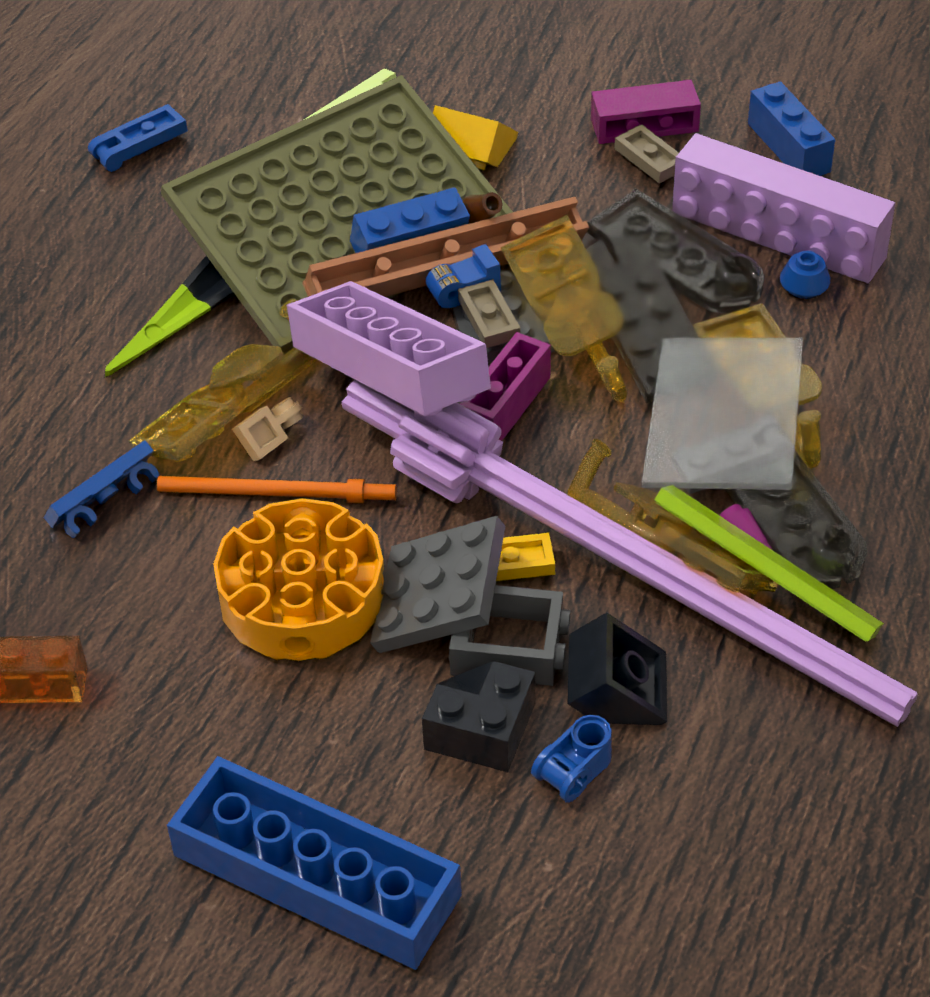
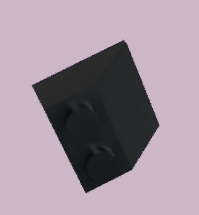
[567,612,667,725]

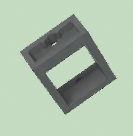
[449,585,571,686]

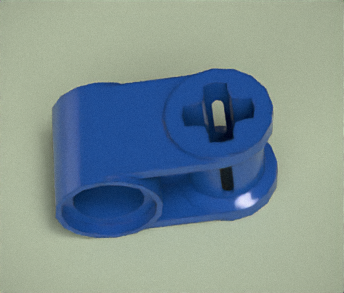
[531,715,612,803]

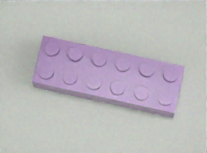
[672,133,895,284]
[287,281,491,416]

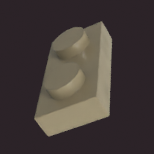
[615,124,679,184]
[458,280,520,348]

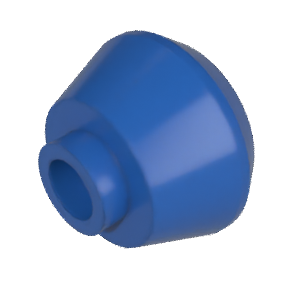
[780,251,831,299]

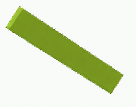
[654,485,884,642]

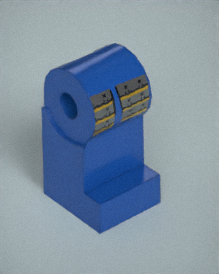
[425,244,501,308]

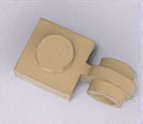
[232,397,303,462]

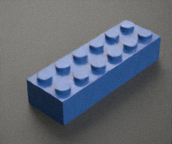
[167,756,462,970]

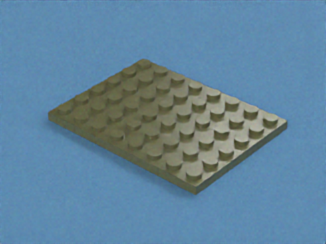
[161,75,513,354]

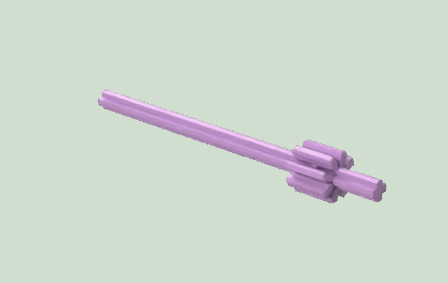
[342,380,918,727]

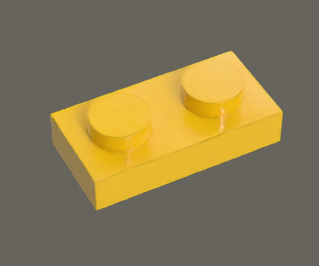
[496,533,555,581]

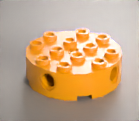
[213,498,384,661]

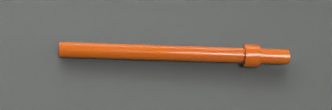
[157,476,397,503]

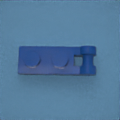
[88,104,188,172]

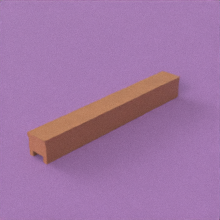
[302,197,589,297]

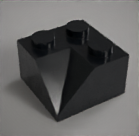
[422,661,535,772]

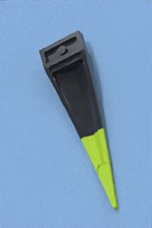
[105,256,235,377]

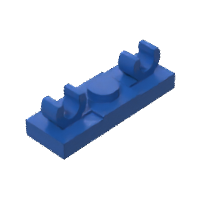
[43,440,159,538]

